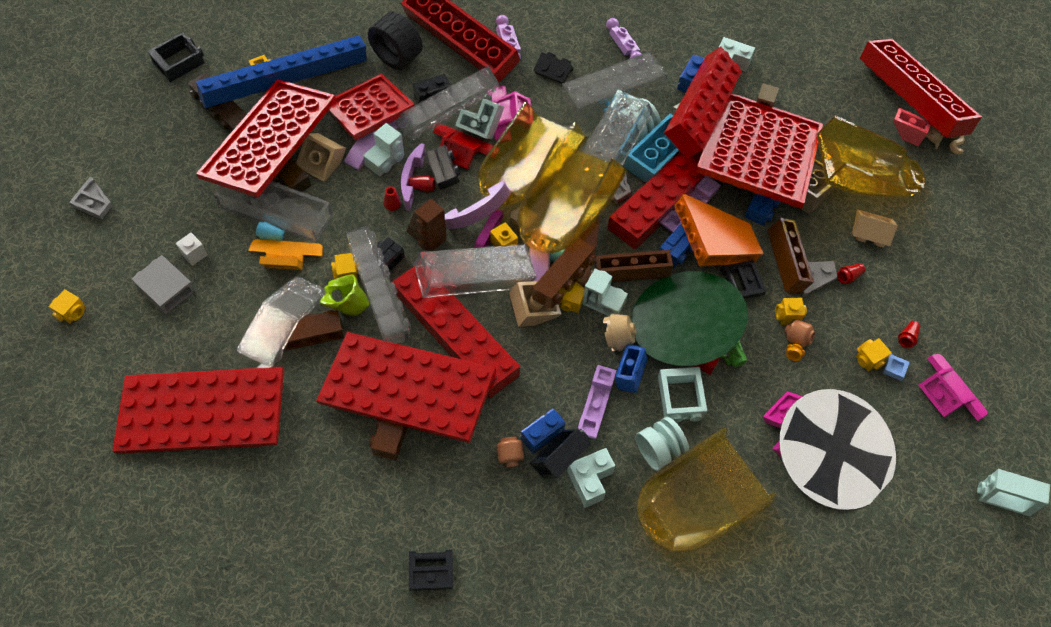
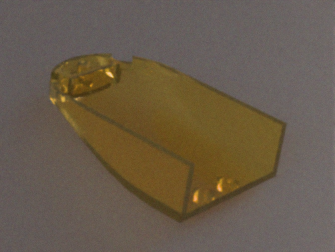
[478,101,588,205]
[817,115,925,197]
[517,137,627,253]
[638,427,777,551]

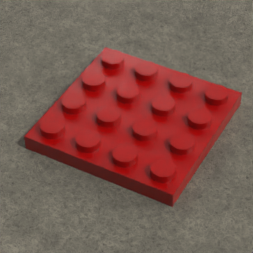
[328,73,416,141]

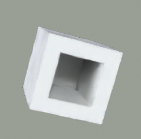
[176,233,207,266]

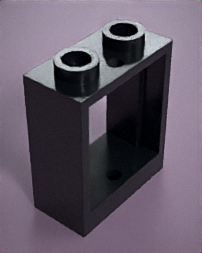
[148,32,205,82]
[530,428,591,479]

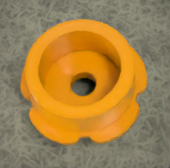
[786,344,805,361]

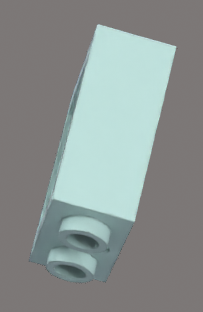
[658,367,707,423]
[977,469,1050,516]

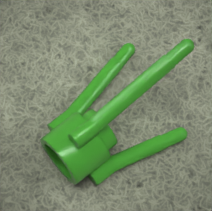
[721,340,748,368]

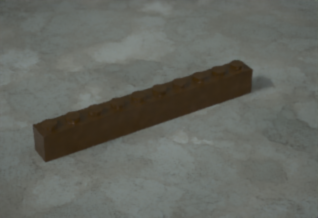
[188,73,311,198]

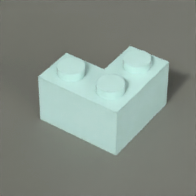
[719,37,755,72]
[455,99,504,139]
[363,123,404,176]
[582,269,628,316]
[567,448,615,508]

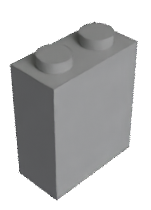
[131,255,196,315]

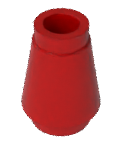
[408,175,436,193]
[383,186,401,211]
[837,263,865,284]
[898,321,921,348]

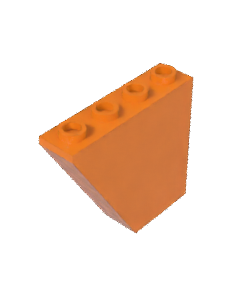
[674,194,764,266]

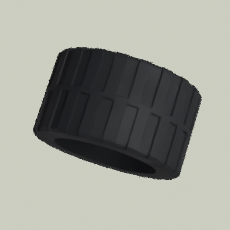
[367,11,423,70]

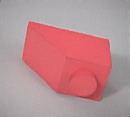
[893,108,931,146]

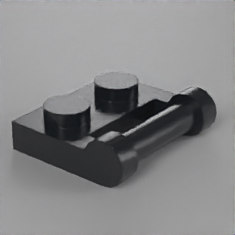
[721,260,766,299]
[409,550,453,591]

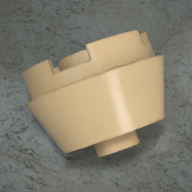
[603,314,636,352]

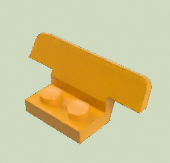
[248,239,323,270]

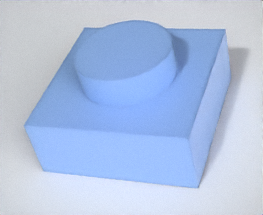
[883,354,909,381]

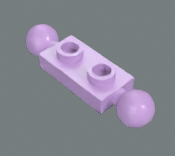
[496,15,521,59]
[606,18,643,65]

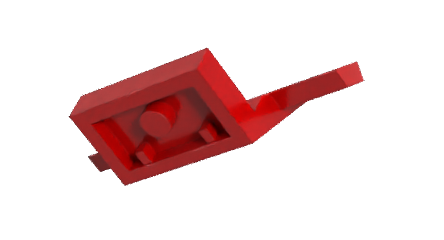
[433,125,498,169]

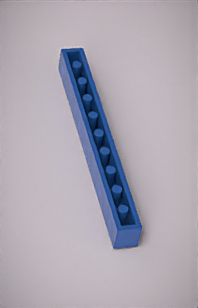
[196,35,367,108]

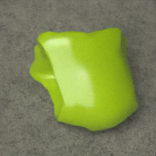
[320,274,370,316]

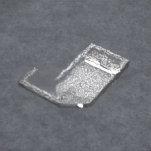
[237,276,326,367]

